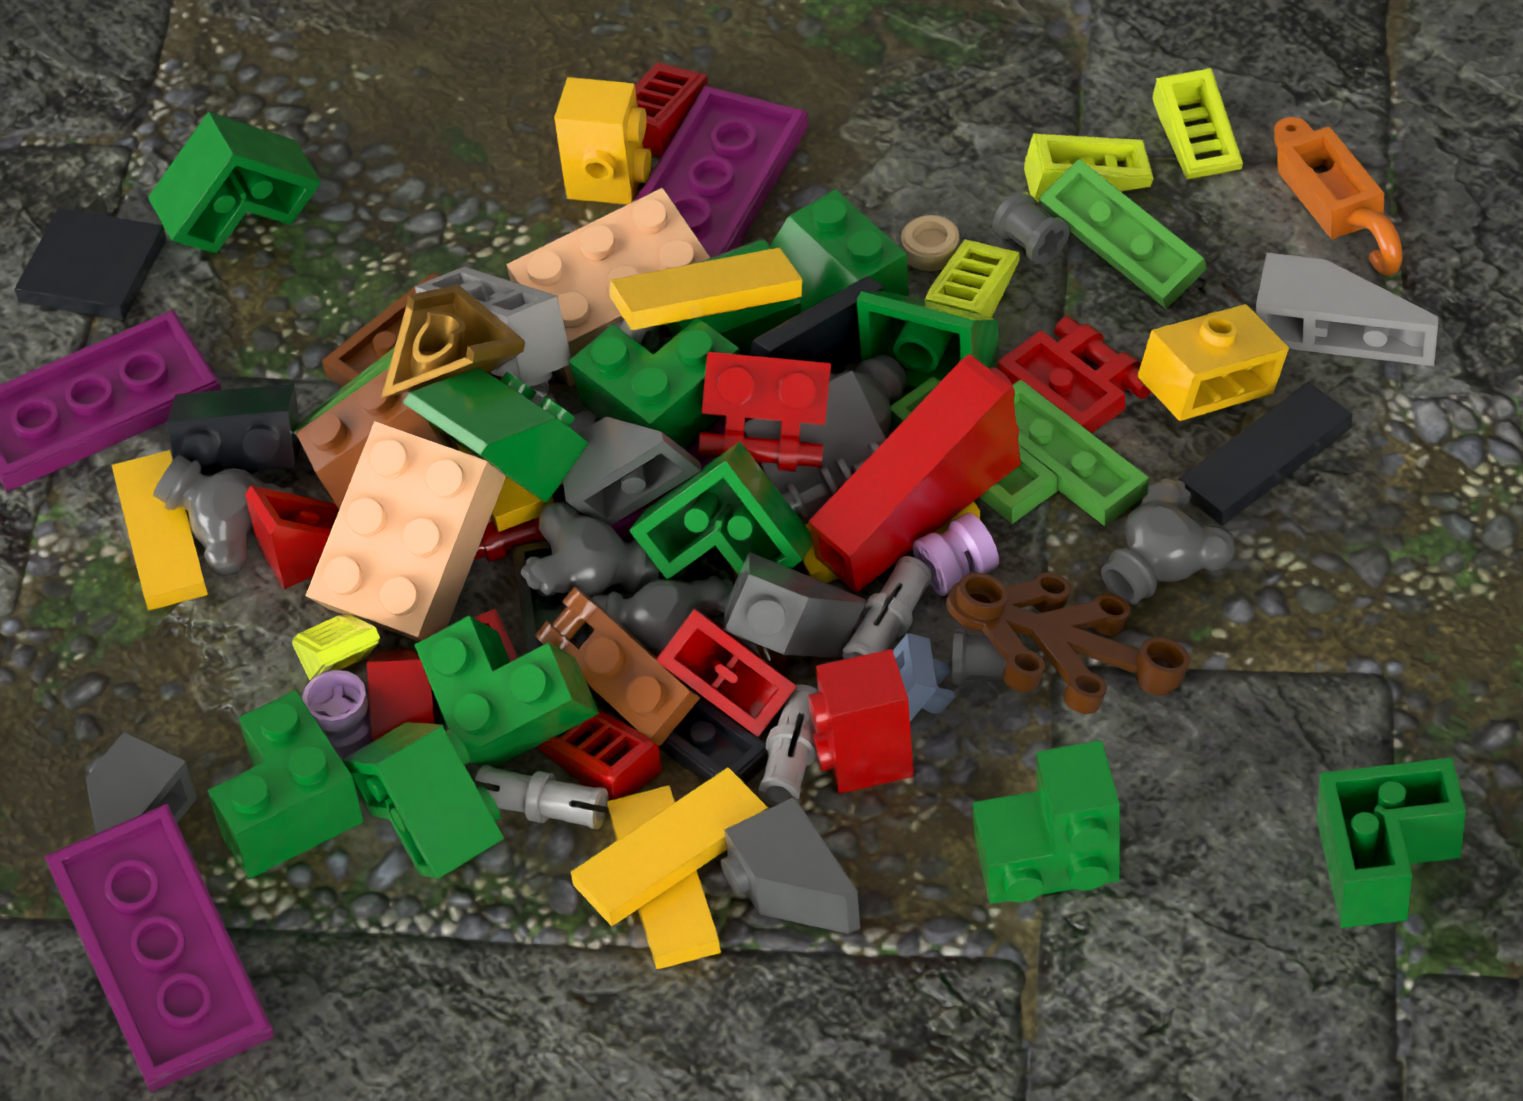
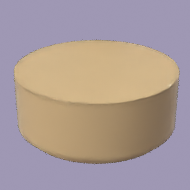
[901,215,960,271]

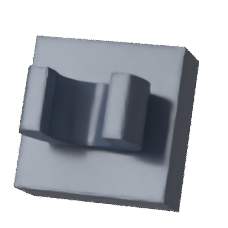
[893,633,955,722]

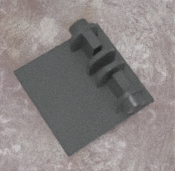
[744,370,886,524]

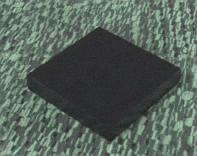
[14,208,166,321]

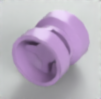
[913,513,999,596]
[302,670,372,759]

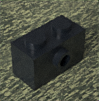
[167,384,301,475]

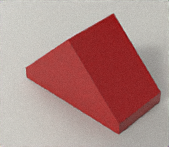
[245,485,339,589]
[655,609,797,737]
[367,649,440,742]

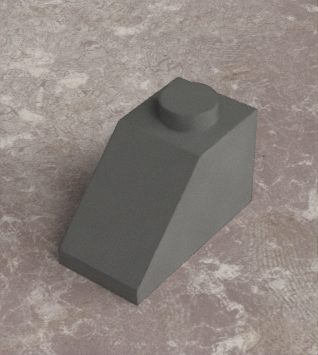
[563,417,701,526]
[724,552,866,658]
[86,732,197,834]
[721,797,861,934]

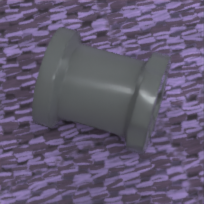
[992,190,1070,265]
[952,628,1020,688]

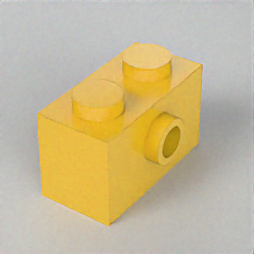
[554,77,651,205]
[1137,304,1289,421]

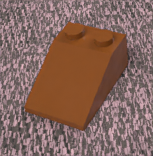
[296,368,493,523]

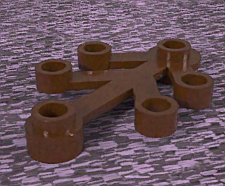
[946,572,1190,714]

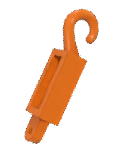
[1274,117,1403,276]

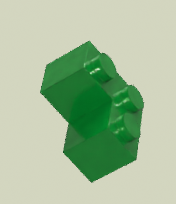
[148,111,322,254]
[569,318,741,449]
[629,441,813,580]
[414,616,599,768]
[207,690,364,880]
[342,722,504,879]
[972,740,1120,904]
[1316,758,1466,928]

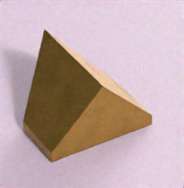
[381,284,525,398]

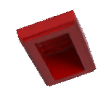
[635,62,708,157]
[536,710,662,801]

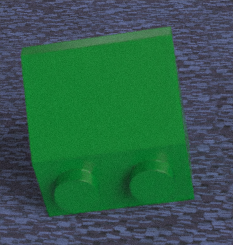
[769,189,909,313]
[857,291,999,393]
[403,367,589,504]

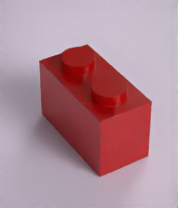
[808,649,914,794]

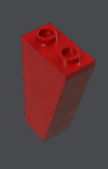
[809,354,1021,593]

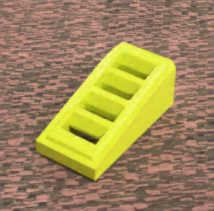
[1152,68,1243,180]
[1024,134,1153,202]
[924,239,1020,318]
[292,615,380,681]

